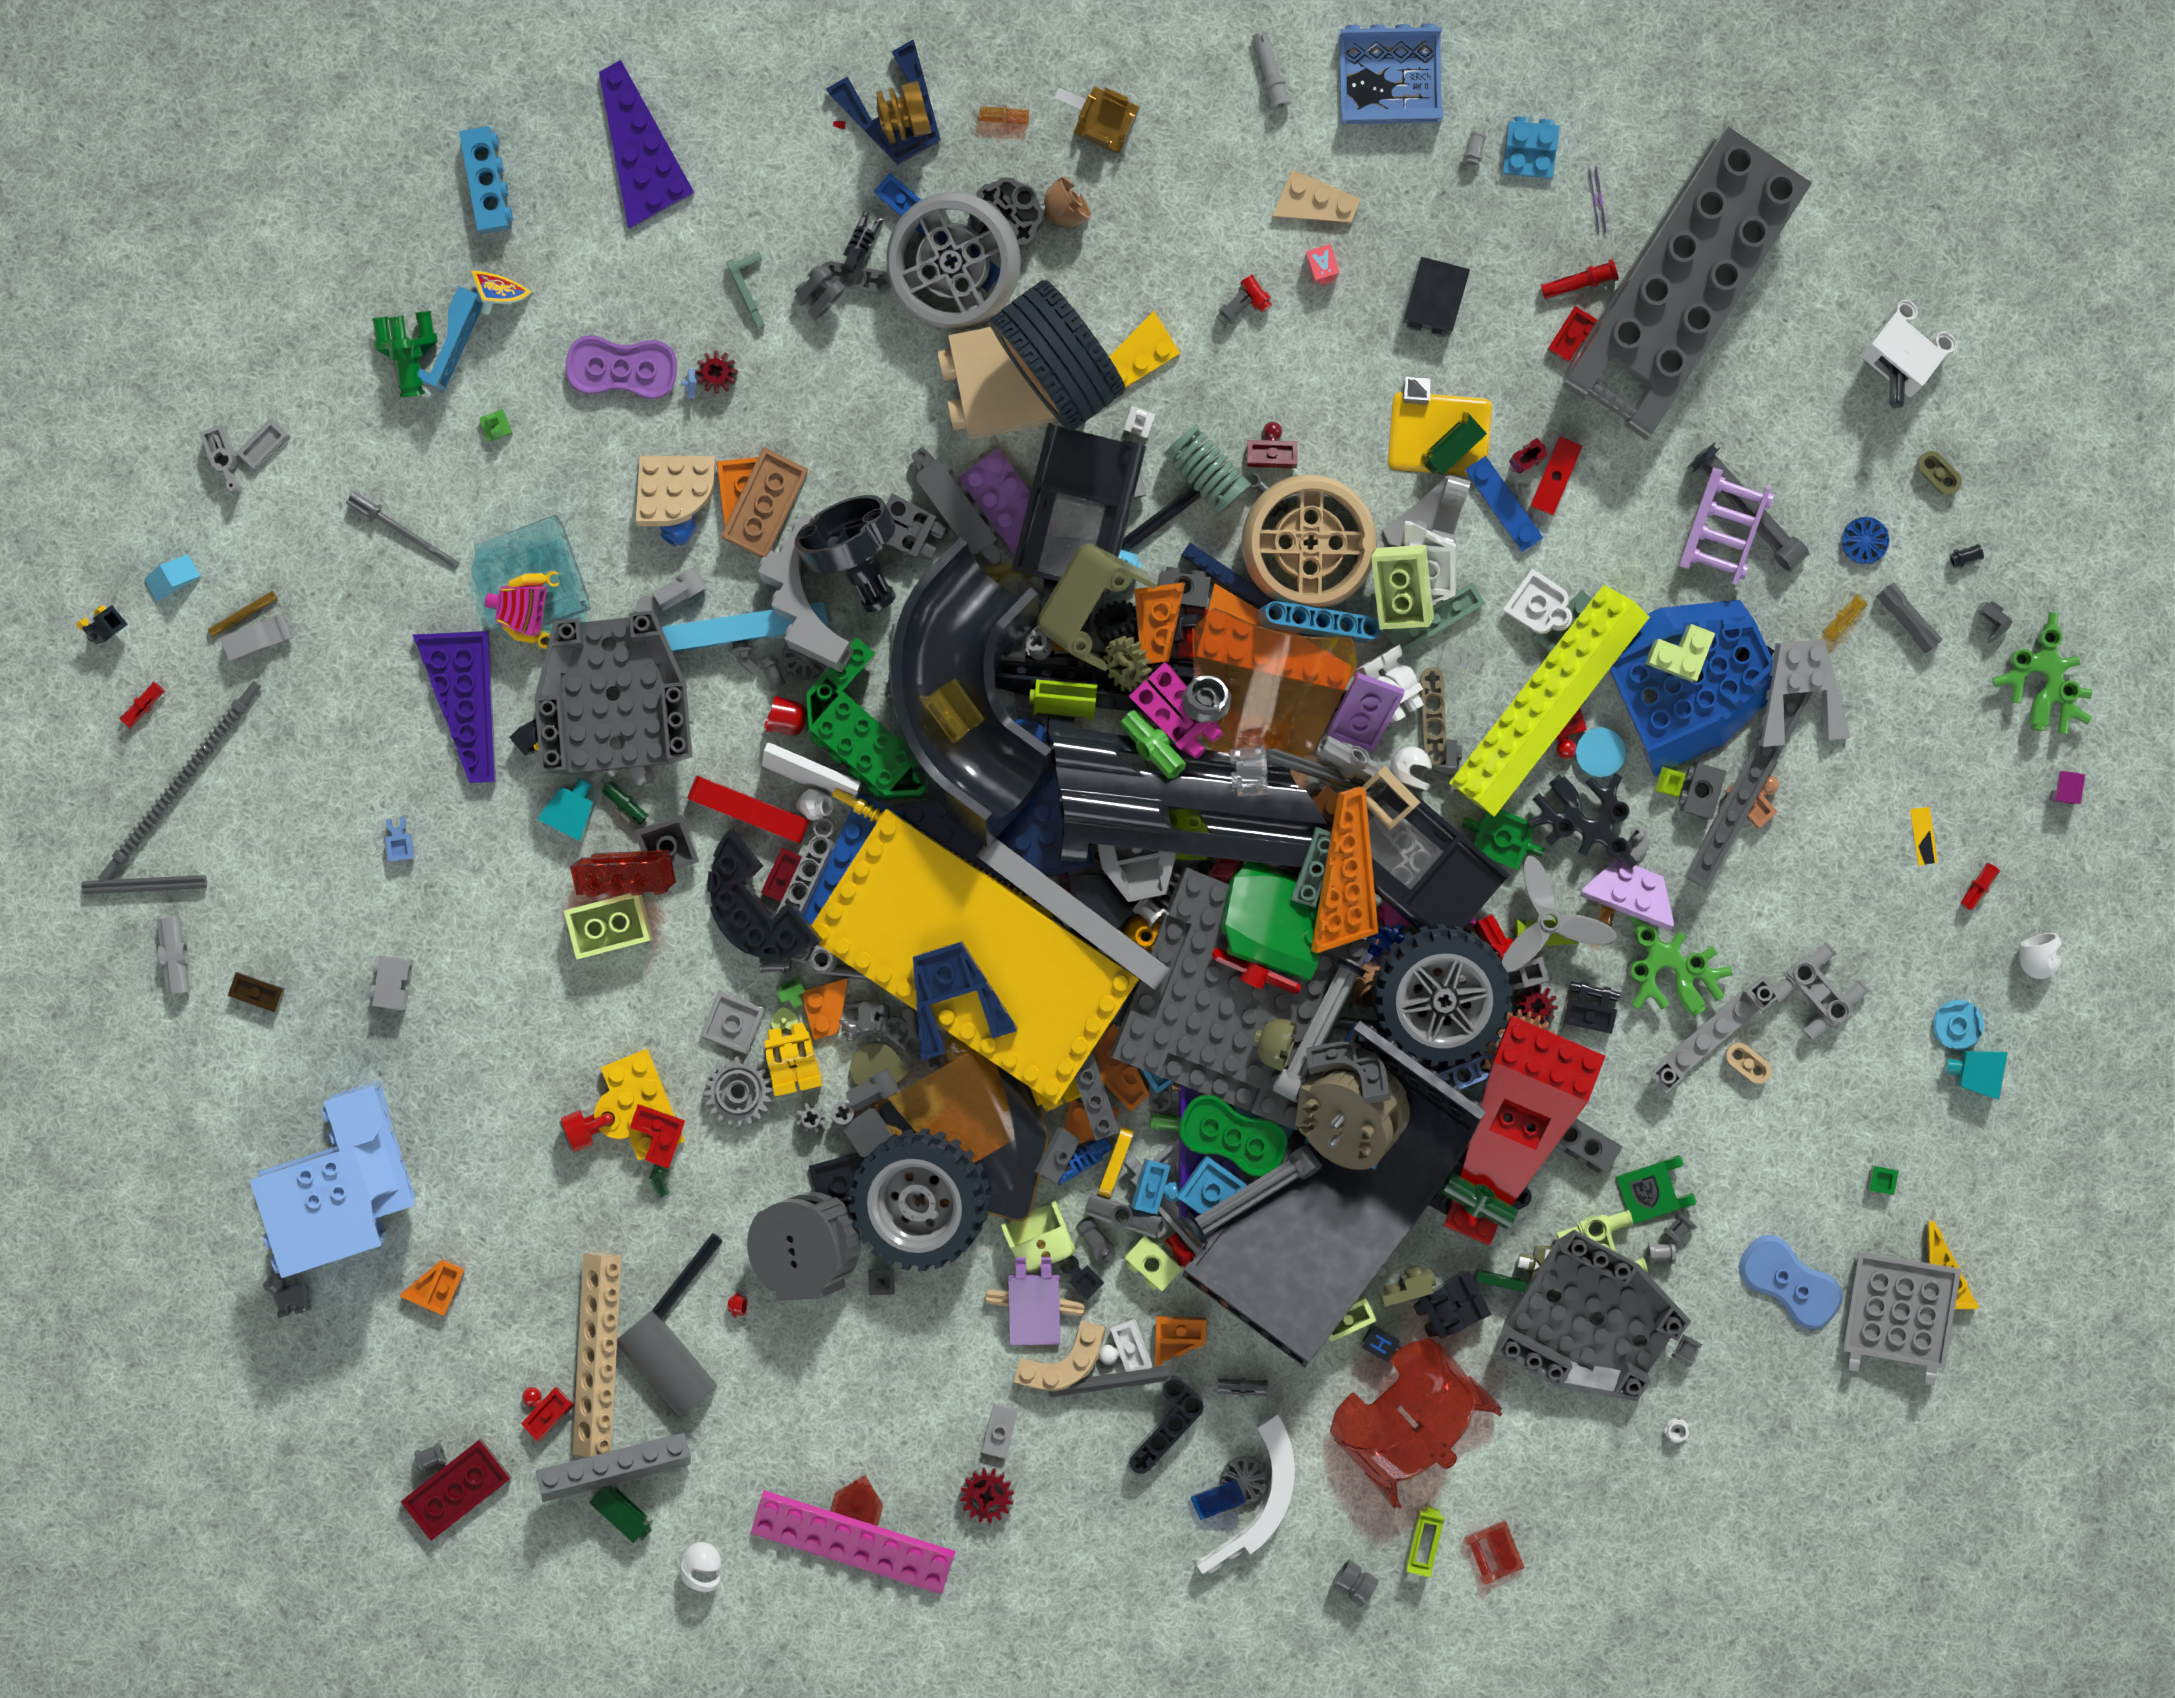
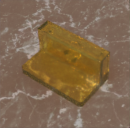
[923,680,984,743]

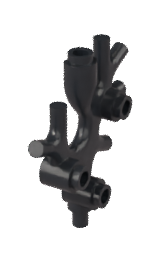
[1527,773,1638,869]

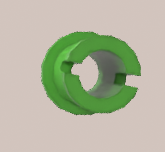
[1149,1112,1179,1132]

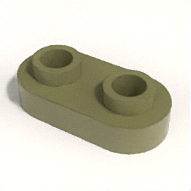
[1917,451,1962,495]

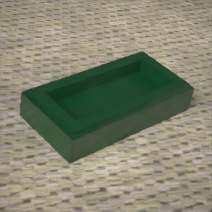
[1474,1269,1528,1292]

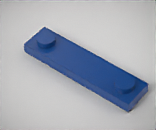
[1465,456,1543,552]

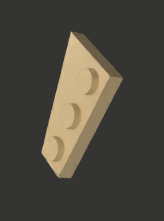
[1272,170,1361,224]

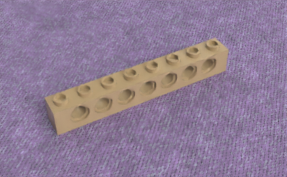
[573,1252,622,1457]

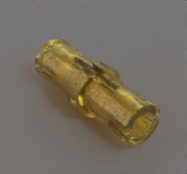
[1822,594,1868,642]

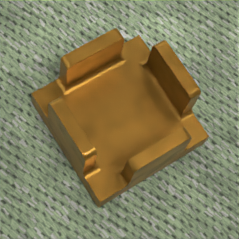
[1073,86,1140,154]

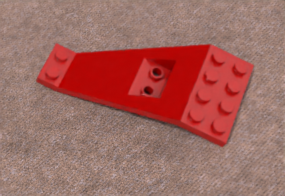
[1443,1016,1606,1246]

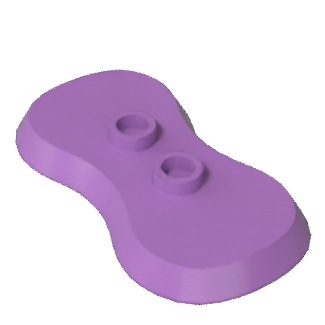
[566,335,677,399]

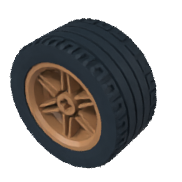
[989,280,1126,430]

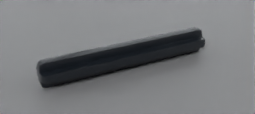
[1121,485,1201,552]
[653,1233,723,1318]

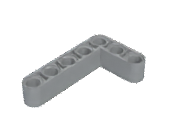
[775,836,838,972]

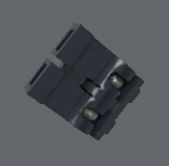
[1413,1271,1492,1339]

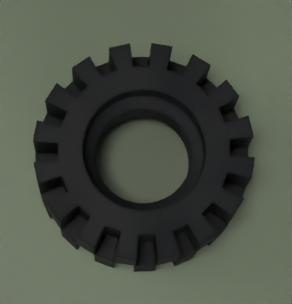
[1094,600,1139,646]

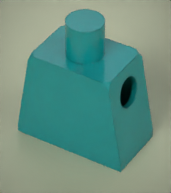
[537,778,595,841]
[1944,1050,2008,1100]

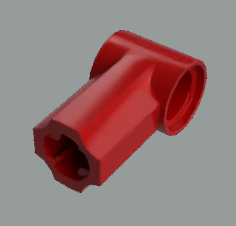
[1474,914,1514,961]

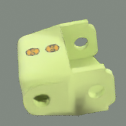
[1001,1200,1077,1274]

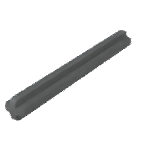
[1265,748,1372,793]
[81,875,207,894]
[1048,1366,1171,1397]

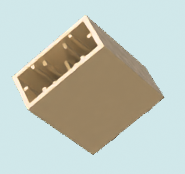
[938,327,1059,440]

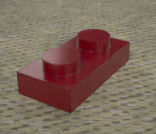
[761,847,802,902]

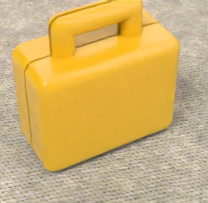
[1388,392,1492,476]

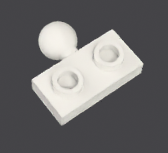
[1099,1319,1152,1372]

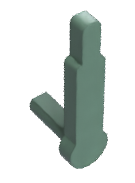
[726,252,765,329]

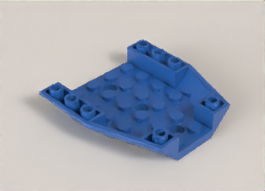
[1609,600,1773,776]

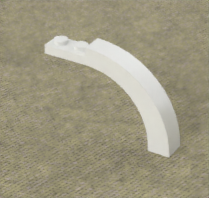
[1196,1411,1295,1574]

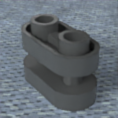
[794,265,846,321]

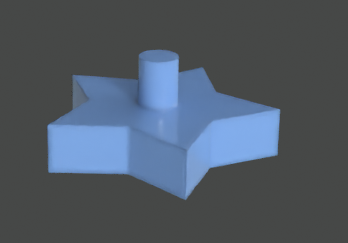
[681,368,697,398]

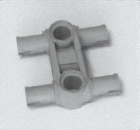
[1776,942,1870,1041]

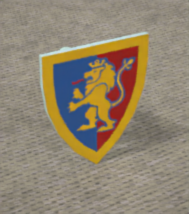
[470,270,532,315]

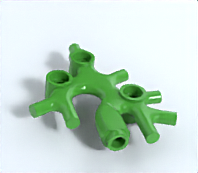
[1992,612,2093,734]
[1628,916,1733,1017]

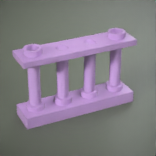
[1679,467,1774,585]

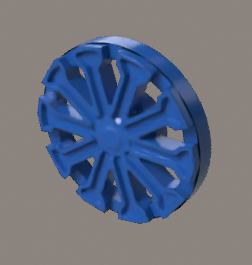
[1841,517,1890,564]

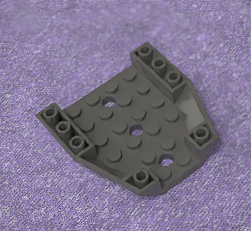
[535,610,693,774]
[1494,1230,1691,1401]

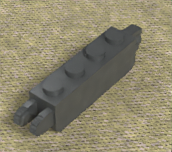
[911,447,1002,566]

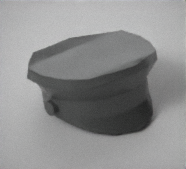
[1182,676,1231,723]

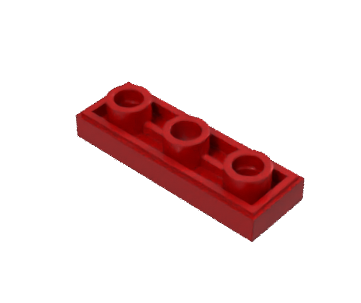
[1530,436,1583,516]

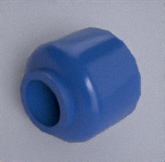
[660,515,697,546]

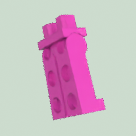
[1129,662,1223,759]

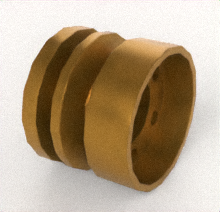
[876,80,931,144]

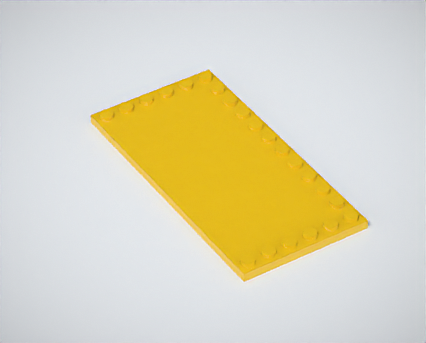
[812,809,1139,1104]

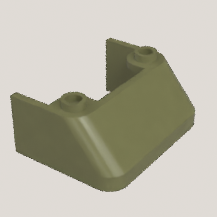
[1037,544,1156,671]

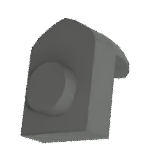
[1976,601,2013,643]
[1431,740,1462,775]

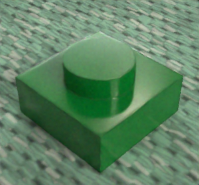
[1867,1165,1899,1195]

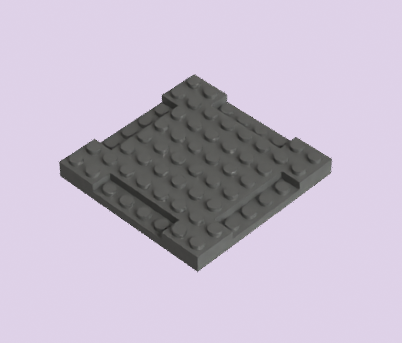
[1109,867,1371,1130]

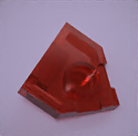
[830,1474,884,1526]

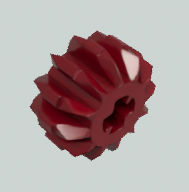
[695,350,738,394]
[1515,984,1558,1024]

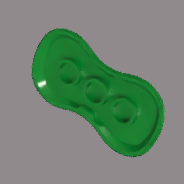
[1179,1095,1288,1178]

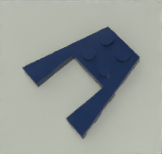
[826,40,941,166]
[913,941,1018,1060]

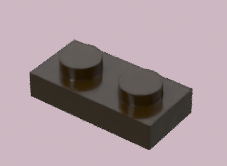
[227,972,285,1012]

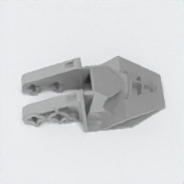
[1097,753,1177,902]

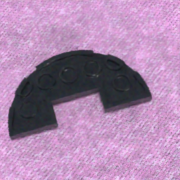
[707,829,823,960]

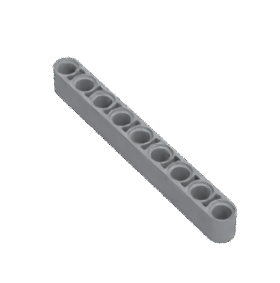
[976,839,1170,990]

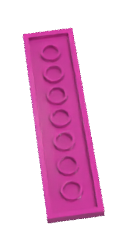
[750,1490,956,1594]

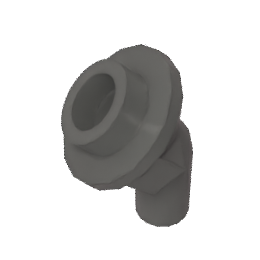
[728,641,758,674]

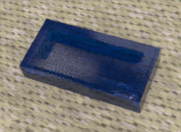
[1190,1479,1247,1521]

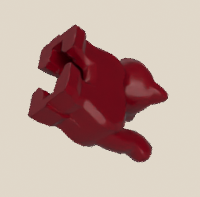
[1509,438,1548,474]

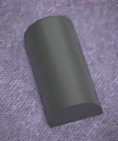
[617,1309,718,1418]

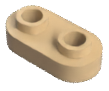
[1725,1042,1772,1084]

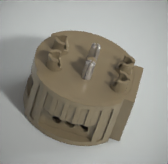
[1295,1068,1410,1170]

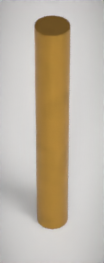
[208,590,278,637]

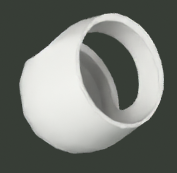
[1390,746,1432,791]
[2019,933,2062,979]
[680,1542,721,1592]

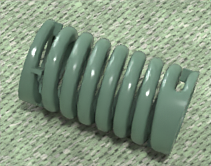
[1163,424,1251,515]

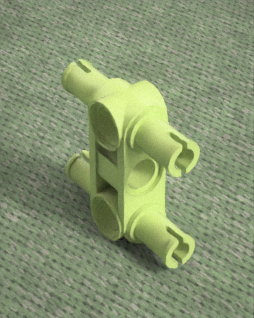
[1556,1210,1648,1273]

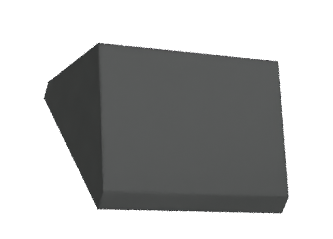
[634,815,699,878]

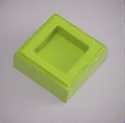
[1655,767,1686,798]

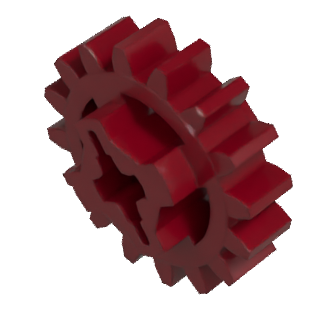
[960,1467,1014,1523]

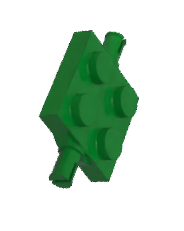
[1461,809,1545,870]

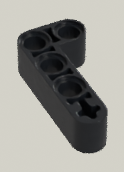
[1129,1375,1204,1474]

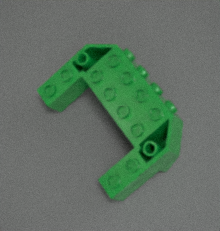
[806,637,927,800]

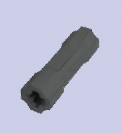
[1876,582,1943,653]

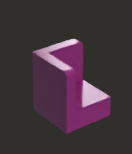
[2050,771,2086,805]

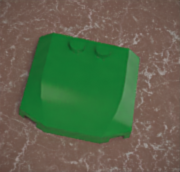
[1221,861,1321,982]

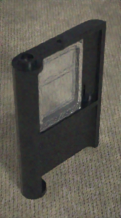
[1012,423,1146,598]
[1367,782,1510,931]

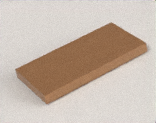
[720,447,809,558]

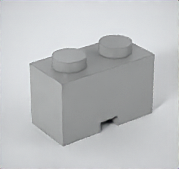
[369,955,414,1010]

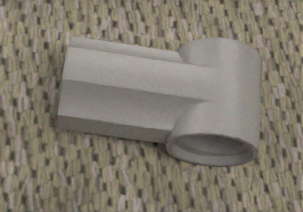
[653,567,708,612]

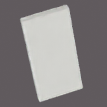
[762,743,861,799]

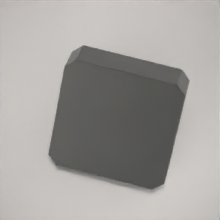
[843,1107,893,1157]

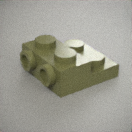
[1379,1266,1436,1307]

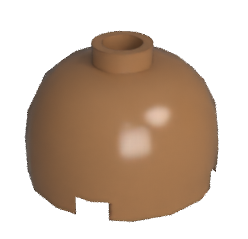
[1044,176,1091,229]

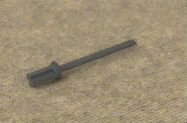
[346,491,460,568]

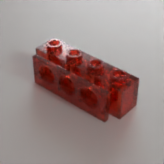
[570,850,676,897]

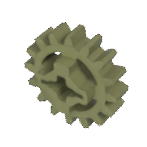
[1103,636,1152,692]

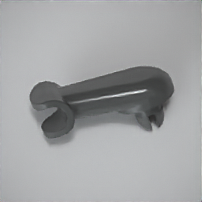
[1249,473,1288,517]
[1076,1216,1116,1264]

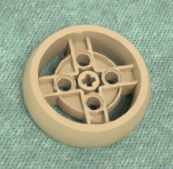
[1242,474,1377,609]

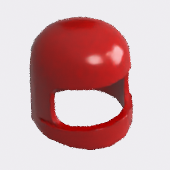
[764,696,807,737]

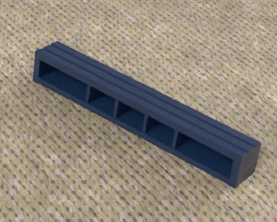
[1181,542,1274,617]

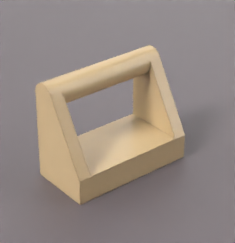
[1362,766,1420,831]

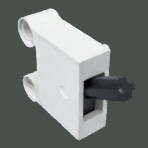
[1860,300,1956,409]

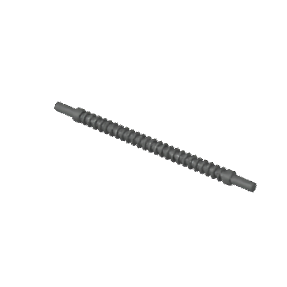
[98,681,262,882]

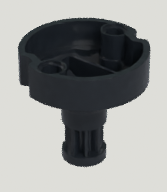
[795,495,896,612]

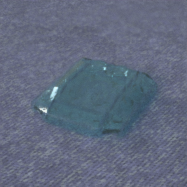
[471,515,591,640]

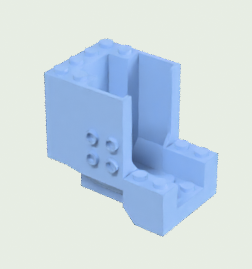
[249,1080,417,1278]

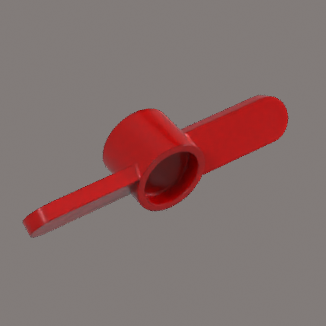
[1211,948,1302,994]

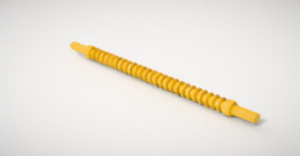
[832,788,1054,919]

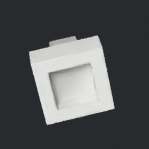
[1123,406,1155,439]

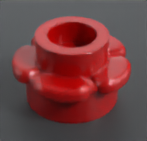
[727,1293,748,1318]

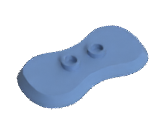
[1738,1235,1843,1330]

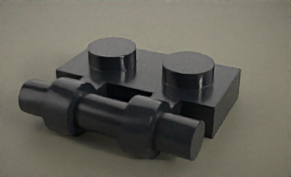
[1562,981,1621,1034]

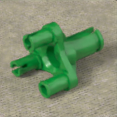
[372,311,438,397]

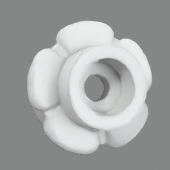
[1664,1418,1689,1443]

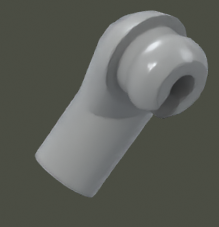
[1630,827,1649,861]

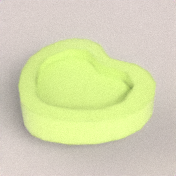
[771,1007,798,1031]

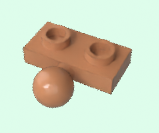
[1724,775,1779,829]

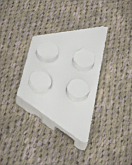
[1404,521,1456,605]

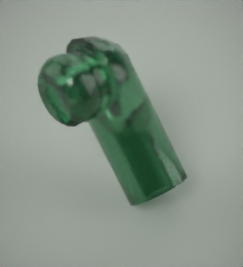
[649,1164,670,1199]

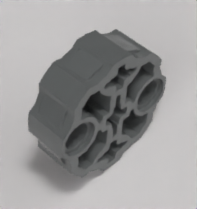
[969,177,1043,254]

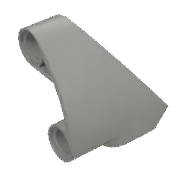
[1382,475,1471,547]

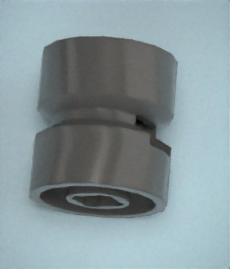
[1331,1559,1379,1607]

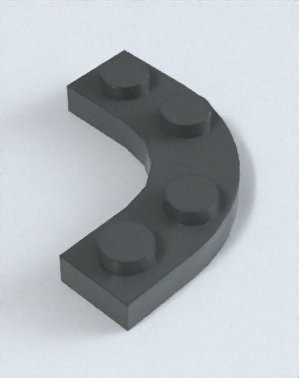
[1306,1042,1391,1104]

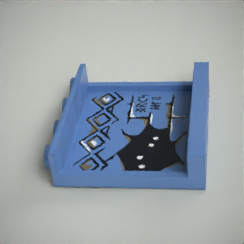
[1339,23,1443,124]

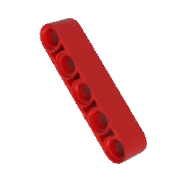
[687,775,810,844]

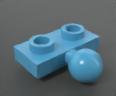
[1131,1159,1179,1214]

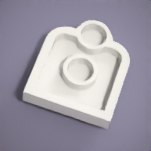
[1503,569,1572,634]

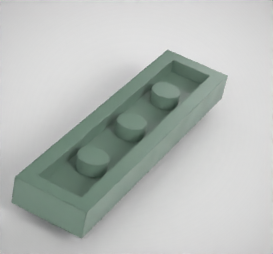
[1385,582,1485,653]

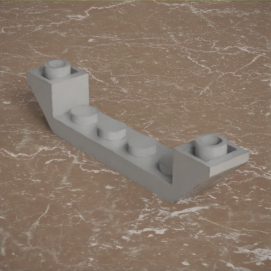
[1650,975,1782,1093]

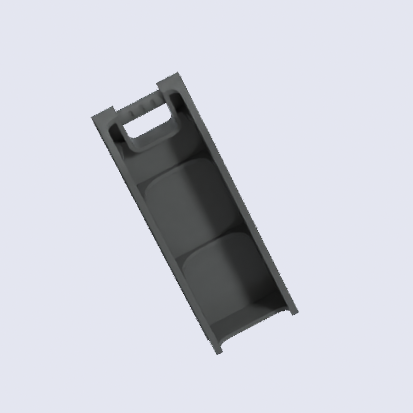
[1562,126,1812,440]

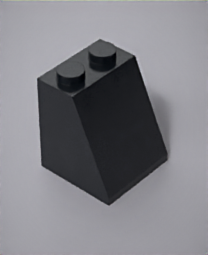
[1402,257,1470,337]

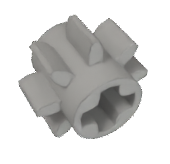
[797,1102,827,1133]

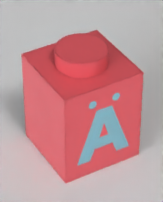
[1305,244,1340,286]

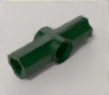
[1441,1172,1518,1230]

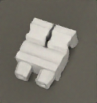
[1352,644,1424,724]

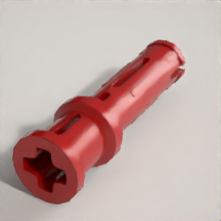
[1540,259,1619,300]

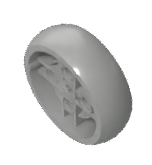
[886,192,1021,330]

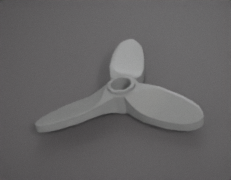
[1501,856,1617,973]

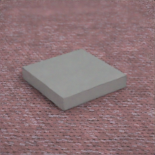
[700,990,766,1055]

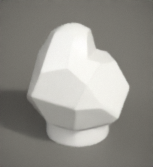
[796,789,833,820]

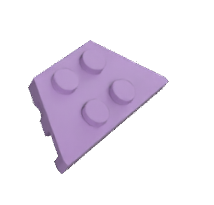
[1579,859,1674,931]

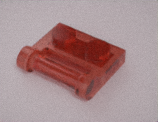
[1464,1520,1525,1585]

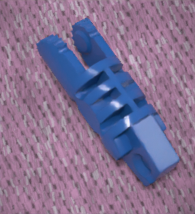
[1058,1138,1112,1186]

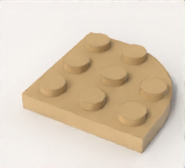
[636,456,716,526]

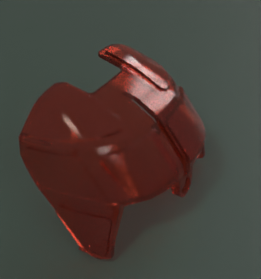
[1330,1338,1503,1509]

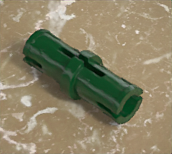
[602,781,649,826]

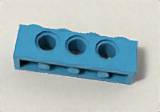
[459,126,513,234]

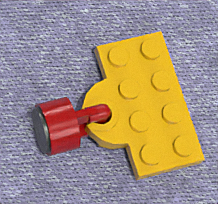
[559,1049,685,1161]

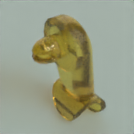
[984,564,1033,584]

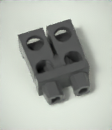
[885,493,947,560]

